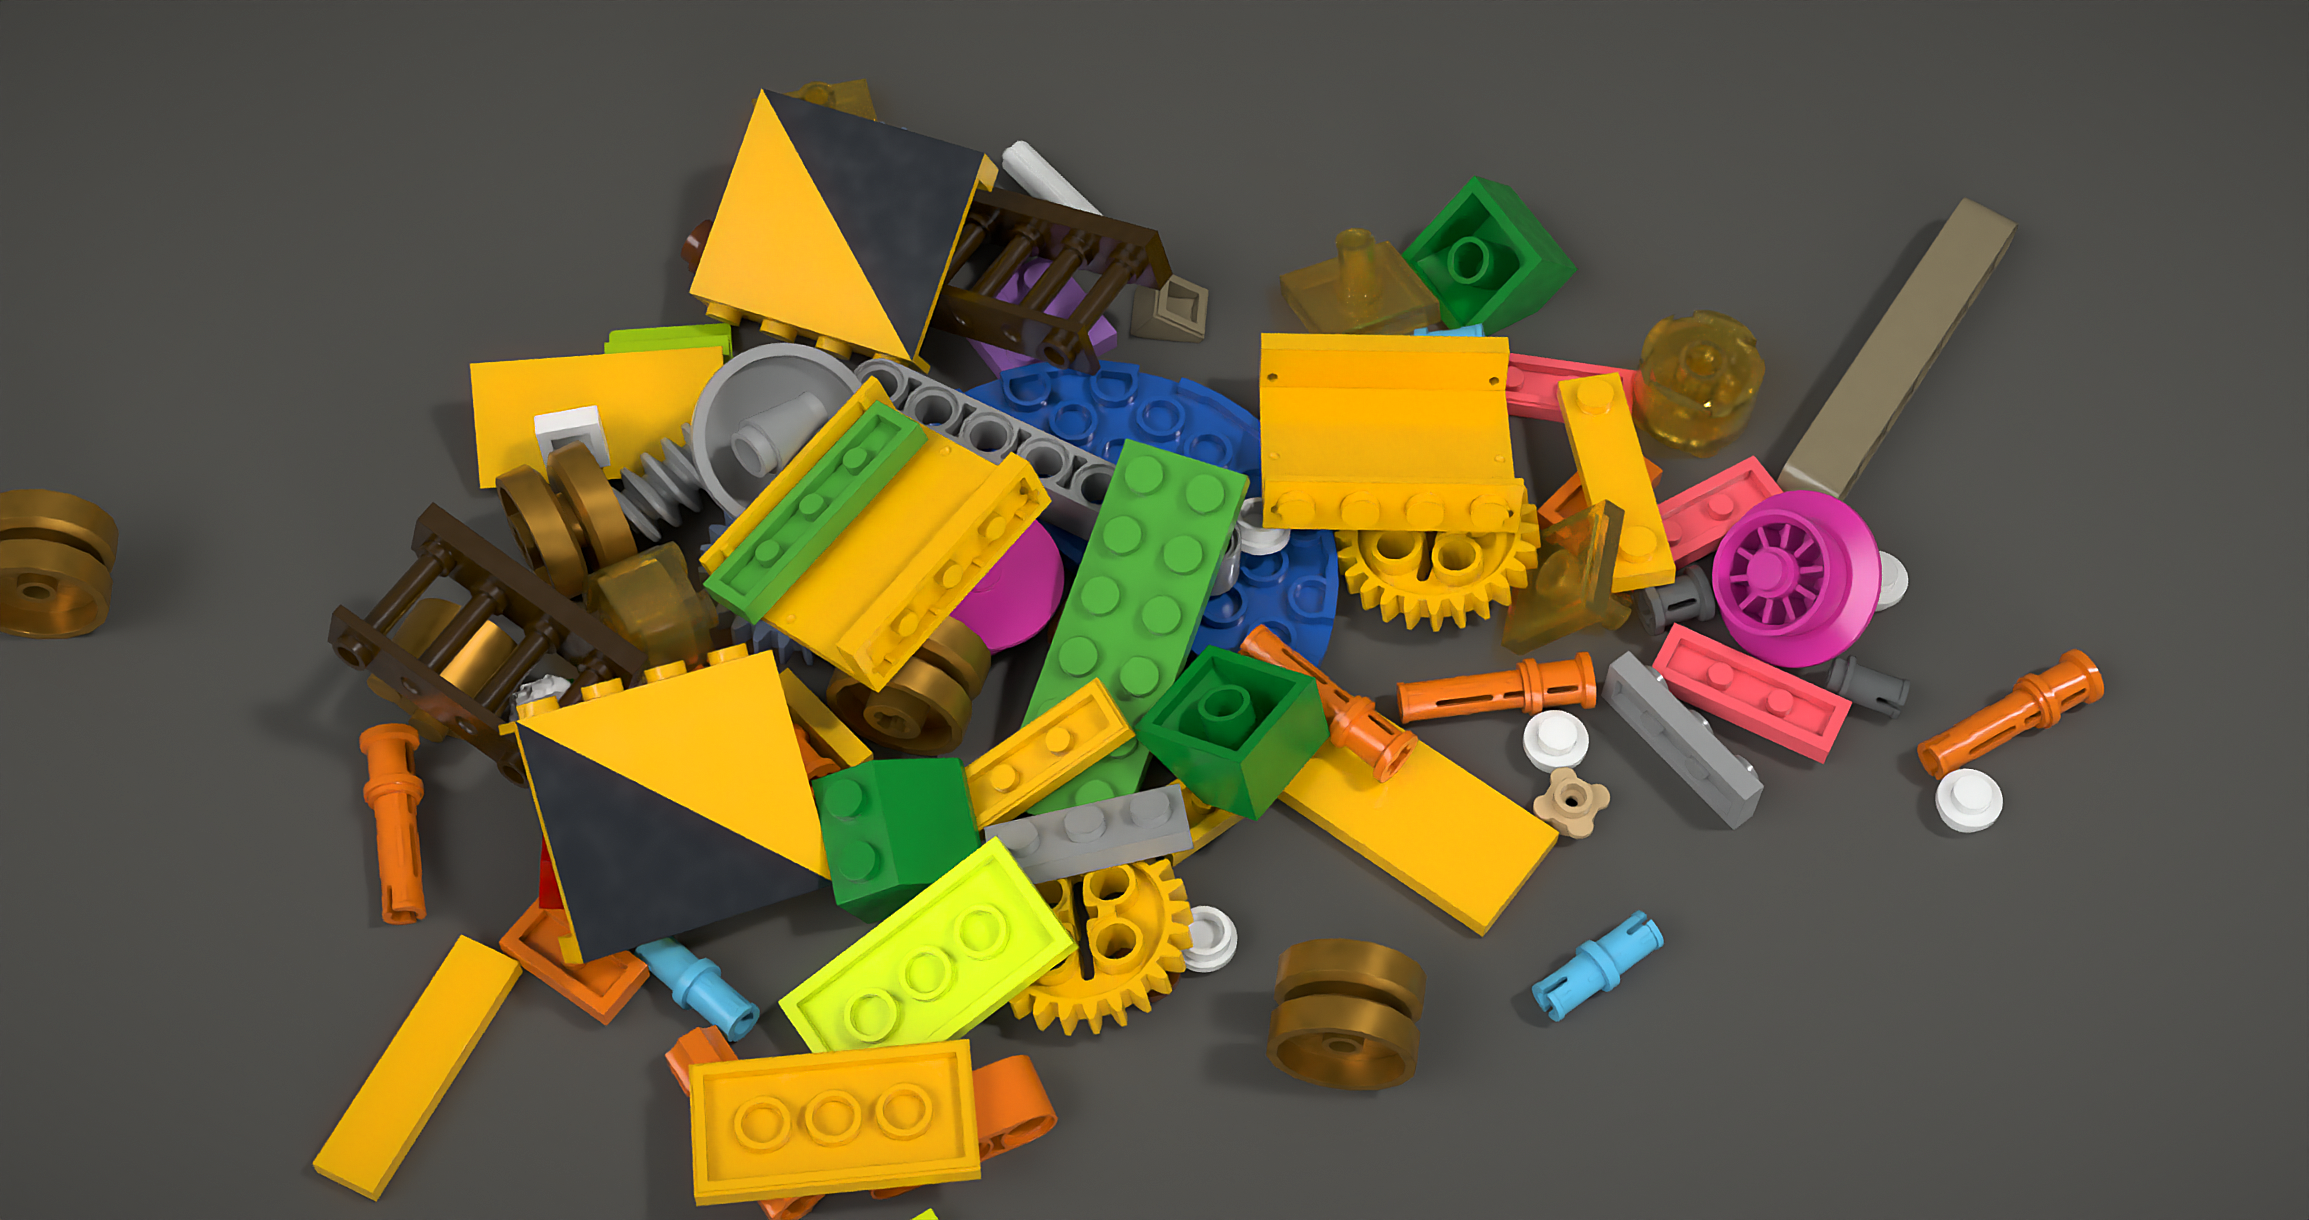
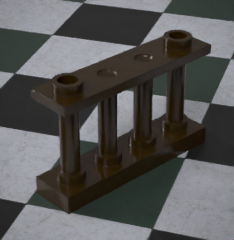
[929,186,1173,376]
[328,502,649,789]

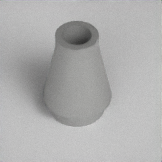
[731,391,828,478]

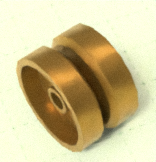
[495,440,640,599]
[0,489,119,639]
[826,615,991,756]
[1266,938,1427,1091]

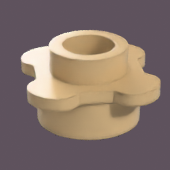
[1533,767,1610,839]

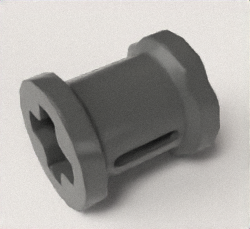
[1633,565,1715,636]

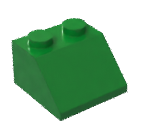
[1396,175,1578,337]
[1133,645,1330,821]
[812,757,982,924]

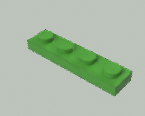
[703,400,929,626]

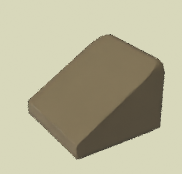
[1130,274,1209,343]

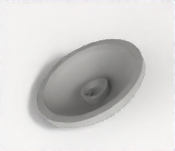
[690,343,863,519]

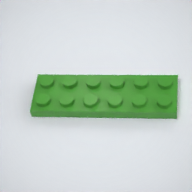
[1021,438,1250,816]

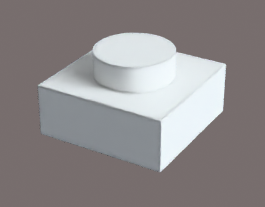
[534,405,611,468]

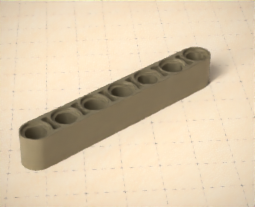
[1776,197,2019,502]

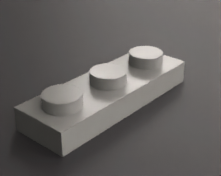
[1601,651,1764,830]
[984,783,1194,884]

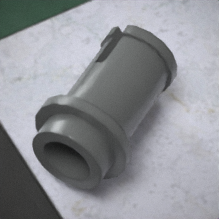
[1823,655,1910,720]

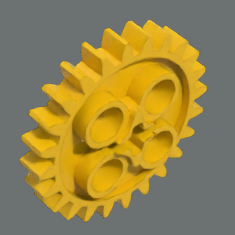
[1334,485,1541,632]
[1009,857,1194,1036]

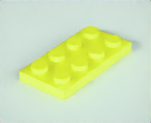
[778,836,1079,1053]

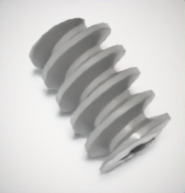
[611,422,706,542]

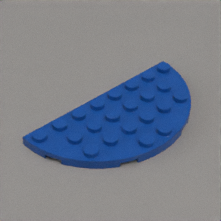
[928,360,1339,669]

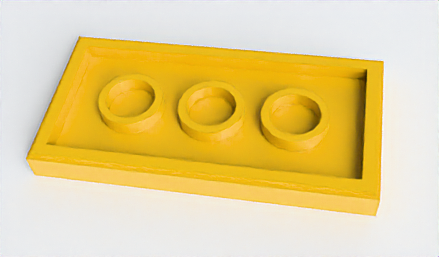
[470,346,724,489]
[1277,696,1560,937]
[689,1039,981,1206]

